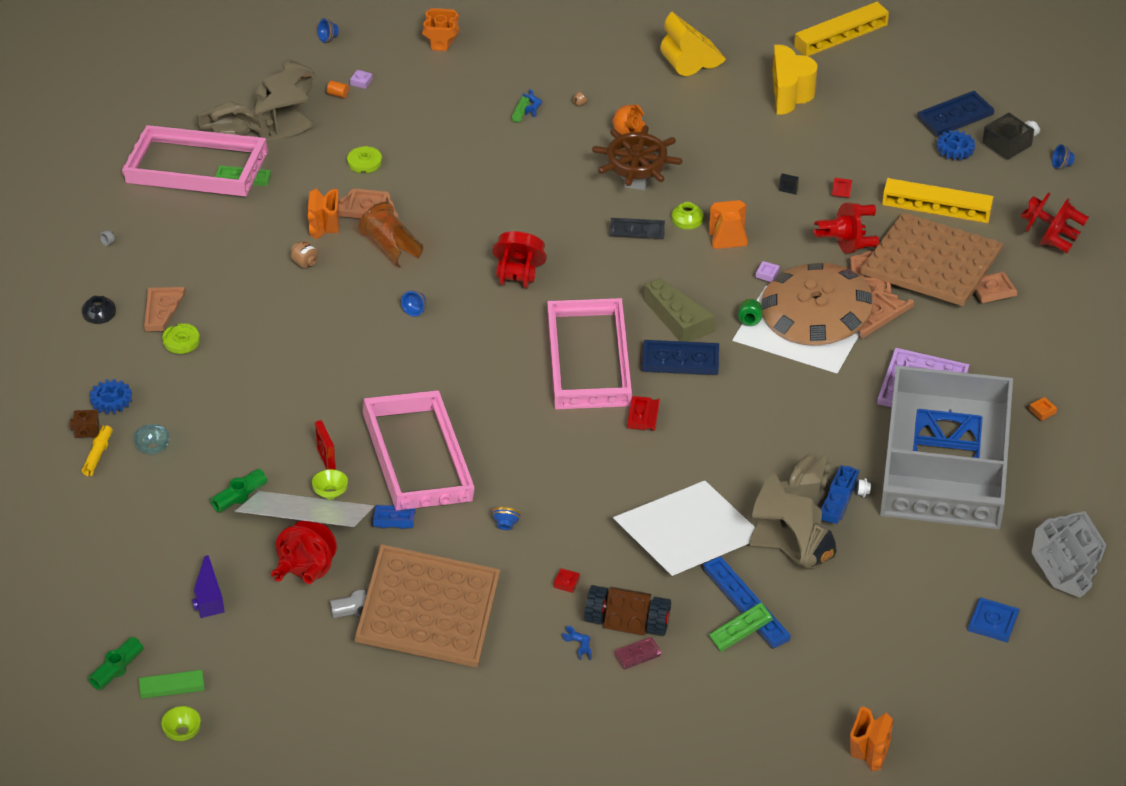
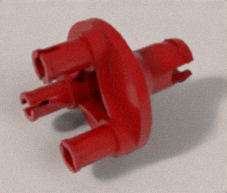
[813,202,879,254]

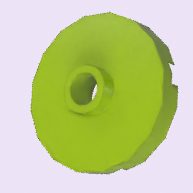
[347,146,382,173]
[162,323,200,354]

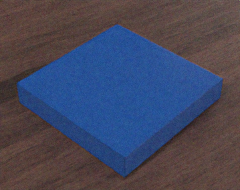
[968,597,1020,643]

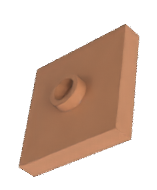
[974,272,1017,303]

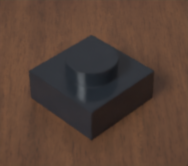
[779,173,799,195]

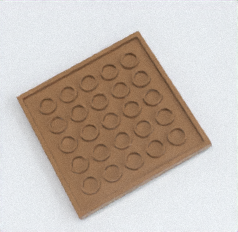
[861,212,1004,306]
[355,544,500,668]

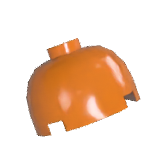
[612,105,645,135]

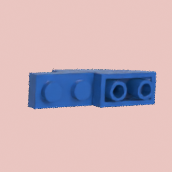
[821,465,860,524]

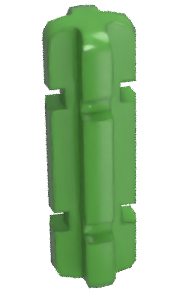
[512,96,530,123]

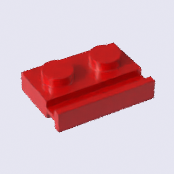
[627,396,660,431]

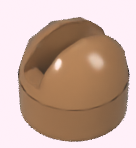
[573,91,588,106]

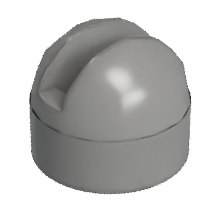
[100,230,116,246]

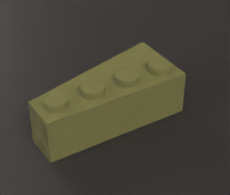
[644,278,715,342]

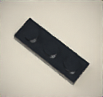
[610,218,665,239]

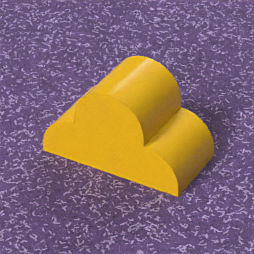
[660,12,726,76]
[772,45,817,115]

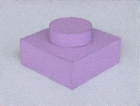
[350,70,373,89]
[756,261,780,282]

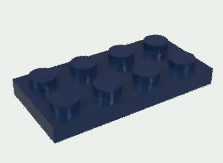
[917,91,994,137]
[642,340,719,375]

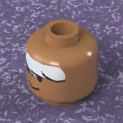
[291,241,318,268]

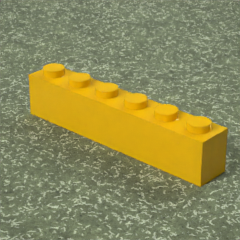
[794,2,889,56]
[882,178,994,223]

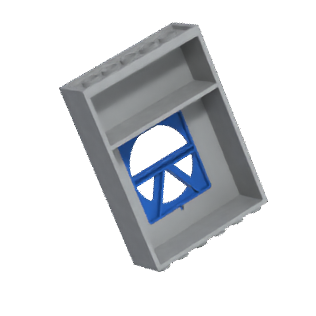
[880,366,1013,530]

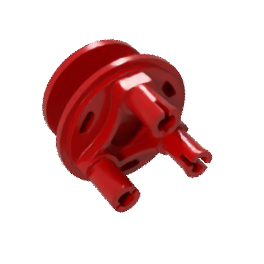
[1021,192,1089,254]
[271,520,337,584]

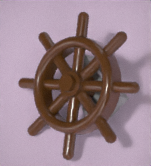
[592,125,682,190]

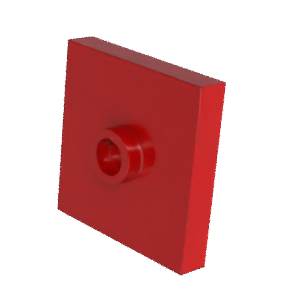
[315,420,336,470]

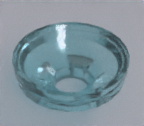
[134,424,170,455]

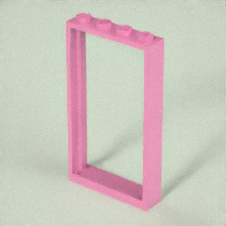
[122,125,268,196]
[547,298,632,409]
[362,390,475,510]

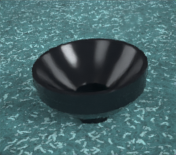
[82,295,116,324]

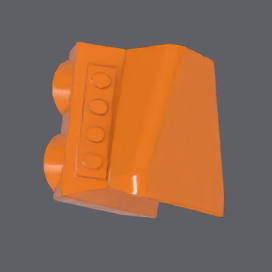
[422,8,460,51]
[308,188,340,239]
[709,200,748,249]
[850,707,894,771]

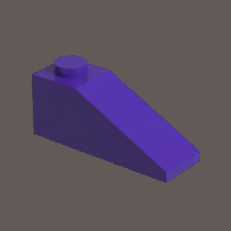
[192,555,225,618]

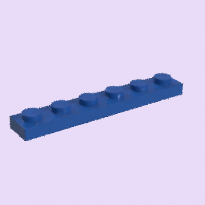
[703,556,791,649]

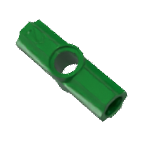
[210,468,268,513]
[88,637,144,691]

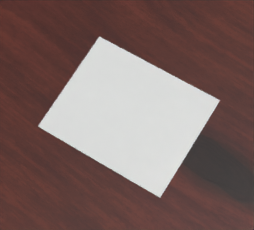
[732,285,859,373]
[613,481,755,576]
[235,491,374,527]

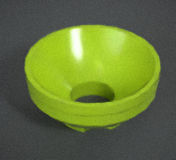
[671,202,704,229]
[312,469,348,500]
[161,706,201,741]

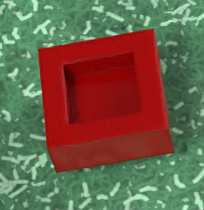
[832,178,853,198]
[554,568,580,593]

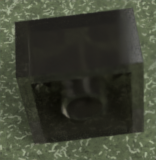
[982,112,1034,160]

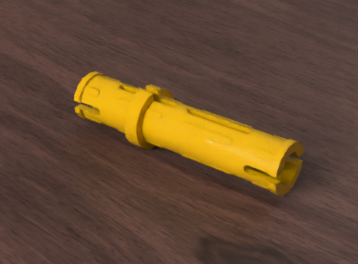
[81,425,113,476]

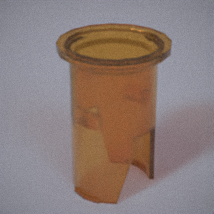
[358,202,424,268]

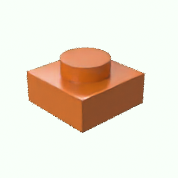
[1029,397,1057,421]

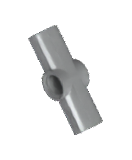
[329,590,367,618]

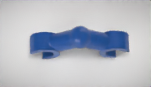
[523,89,542,117]
[562,626,592,660]

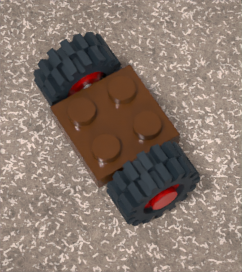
[584,585,671,636]

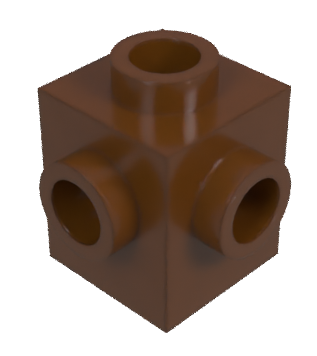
[70,410,100,438]

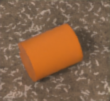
[327,80,349,98]

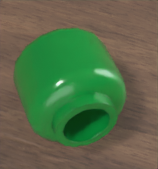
[738,299,763,326]

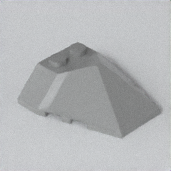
[1032,511,1106,598]

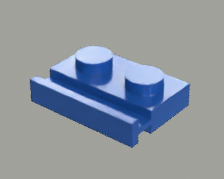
[373,505,416,529]

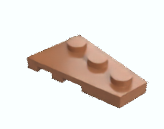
[144,287,186,331]

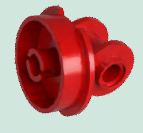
[492,231,547,289]

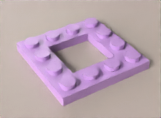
[877,348,970,421]

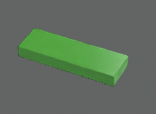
[215,165,271,186]
[709,602,773,652]
[139,670,205,699]

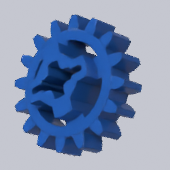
[937,130,975,160]
[90,379,132,414]

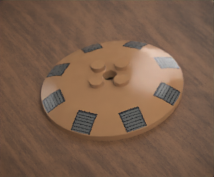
[761,263,873,345]

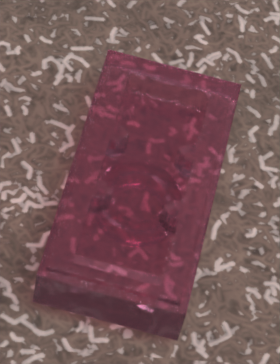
[614,637,661,670]

